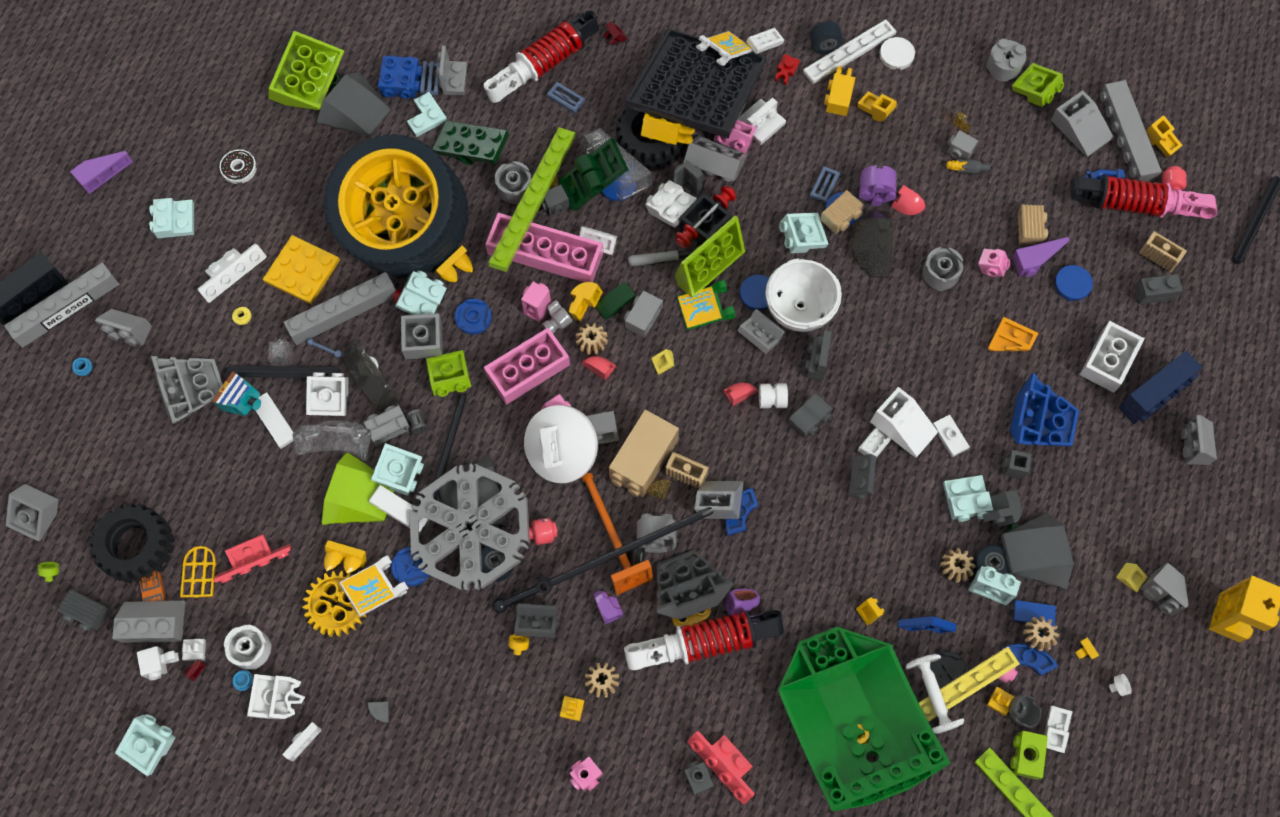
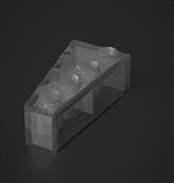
[584,128,652,201]

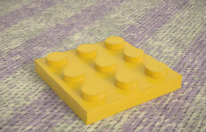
[263,235,340,305]

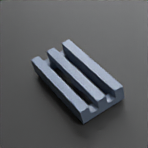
[420,61,440,95]
[547,82,585,114]
[809,166,840,204]

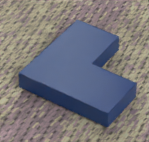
[1013,600,1056,647]
[898,616,956,633]

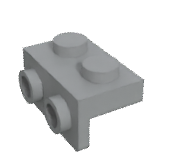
[737,309,785,354]

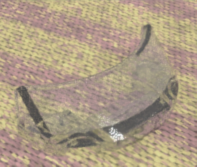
[292,420,371,460]

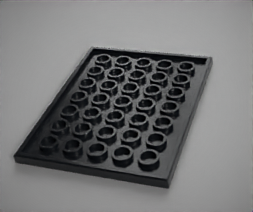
[624,28,767,139]

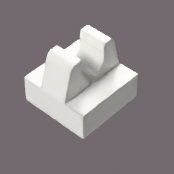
[182,639,206,661]

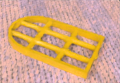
[180,546,216,598]

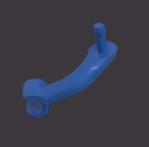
[1085,169,1125,179]

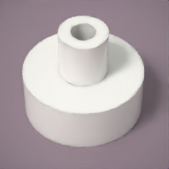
[1109,674,1131,696]

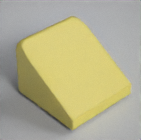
[1116,563,1147,592]

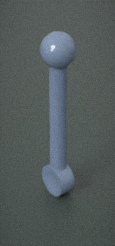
[306,338,342,358]

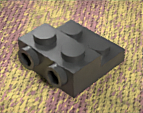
[804,330,832,381]

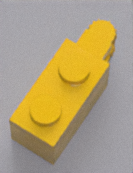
[824,66,856,116]
[641,114,695,145]

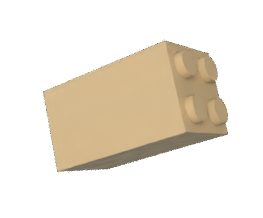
[609,410,679,497]

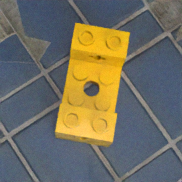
[1208,576,1280,643]

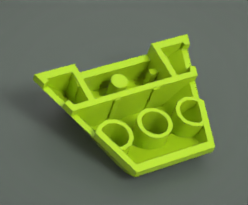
[322,452,394,525]

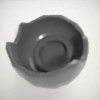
[1009,694,1041,728]

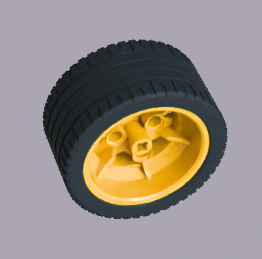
[324,134,469,278]

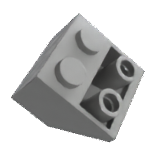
[95,309,152,346]
[1181,415,1217,465]
[694,481,743,519]
[1140,563,1188,616]

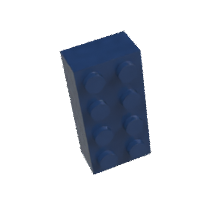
[1118,351,1203,424]

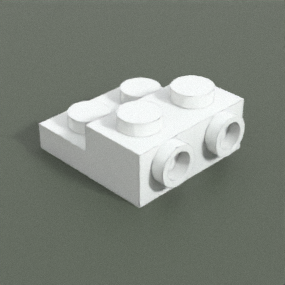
[645,180,697,228]
[306,373,349,416]

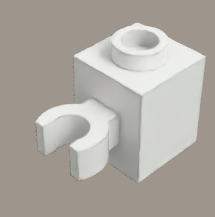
[137,646,179,680]

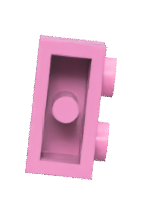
[713,120,757,154]
[521,281,551,323]

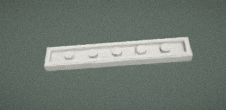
[802,19,896,84]

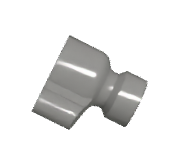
[541,300,572,334]

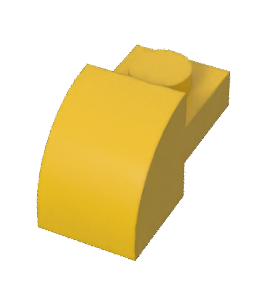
[857,91,897,122]
[1146,115,1182,157]
[569,282,603,322]

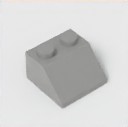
[6,484,59,541]

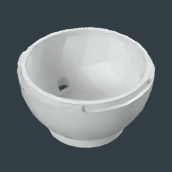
[765,258,842,332]

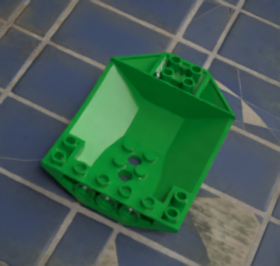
[778,627,950,812]

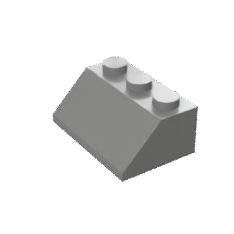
[683,135,748,182]
[112,601,185,643]

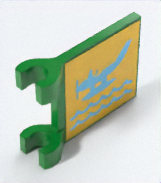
[677,280,736,330]

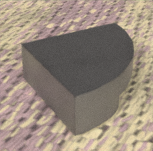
[368,702,390,723]

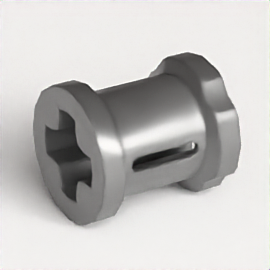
[406,409,428,434]

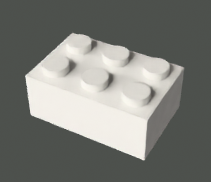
[1079,321,1145,393]

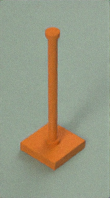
[581,473,653,595]

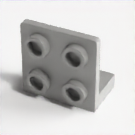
[437,45,468,95]

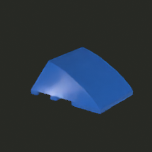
[1010,373,1079,446]

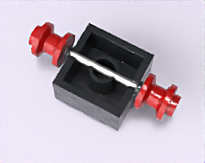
[675,186,736,248]

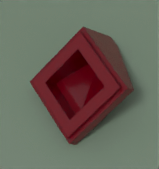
[183,659,206,681]

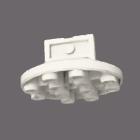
[524,405,598,483]

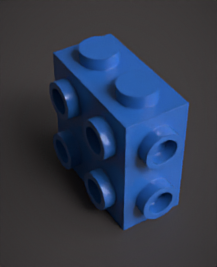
[378,55,422,99]

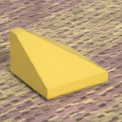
[651,349,674,375]

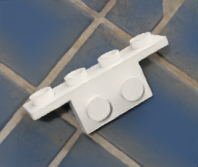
[198,243,266,303]

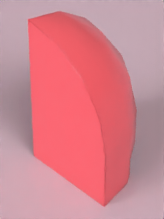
[891,185,925,215]
[581,356,616,380]
[723,382,758,406]

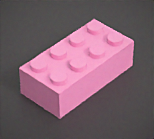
[484,328,570,405]

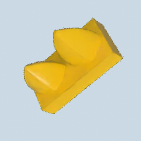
[434,246,473,282]
[324,540,367,574]

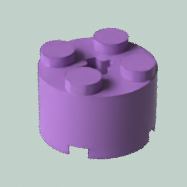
[859,165,897,206]

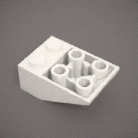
[870,387,938,458]

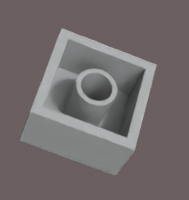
[401,313,443,359]

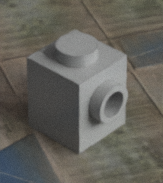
[947,130,978,160]

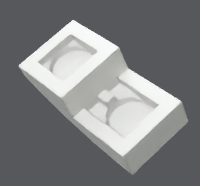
[1044,705,1072,753]

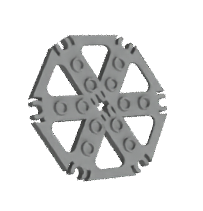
[410,464,530,591]

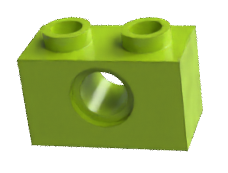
[1010,731,1048,780]

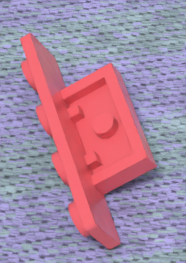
[213,534,292,583]
[687,731,755,805]

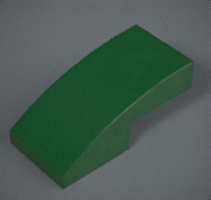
[595,281,636,320]

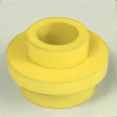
[232,307,252,325]

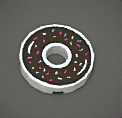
[219,150,257,184]

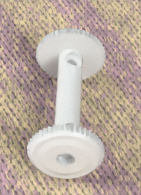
[906,654,964,734]

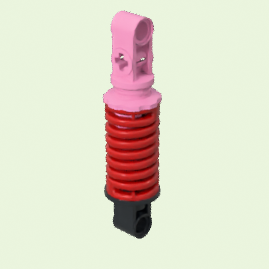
[1070,174,1217,219]

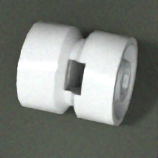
[759,383,788,408]

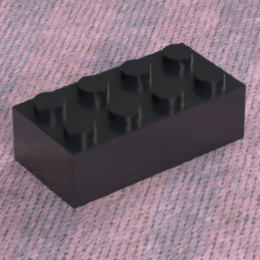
[0,252,68,327]

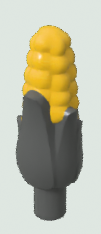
[946,158,991,174]

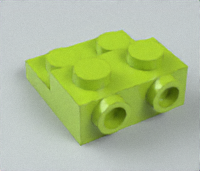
[1012,63,1064,107]
[426,350,471,397]

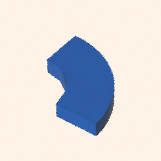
[725,488,758,536]
[1001,644,1058,676]

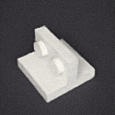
[738,98,786,145]

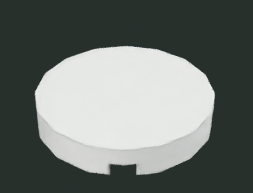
[880,37,915,70]

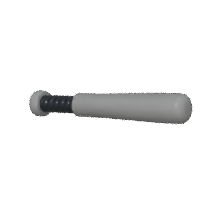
[628,247,698,266]

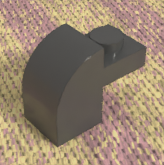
[983,490,1022,527]

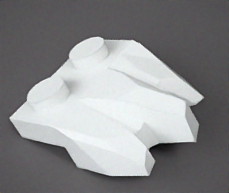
[247,674,305,719]

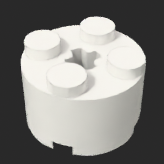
[224,625,271,670]

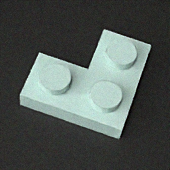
[407,92,447,137]

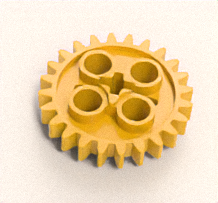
[303,571,367,637]

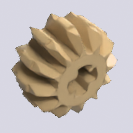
[576,323,608,355]
[940,548,976,583]
[1023,616,1060,652]
[585,663,619,698]

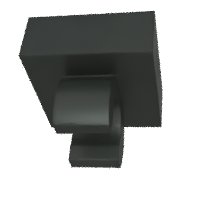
[620,544,645,566]

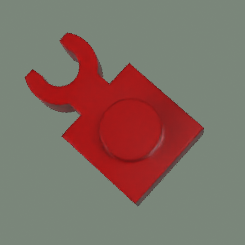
[775,54,800,85]

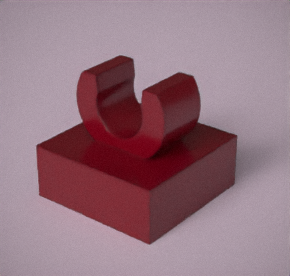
[604,21,627,45]

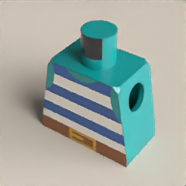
[212,371,261,416]

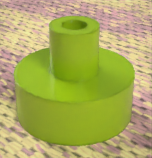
[37,562,59,582]

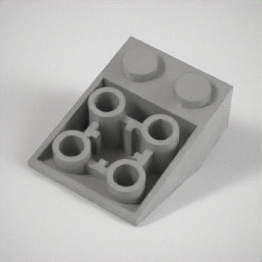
[1051,90,1114,157]

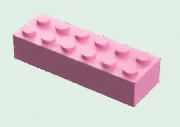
[485,213,603,283]

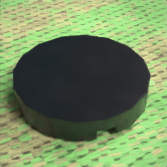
[930,652,968,689]

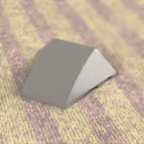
[151,356,223,424]

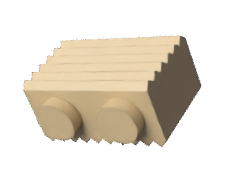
[820,190,863,234]
[1018,204,1048,245]
[1139,231,1187,272]
[666,452,709,489]

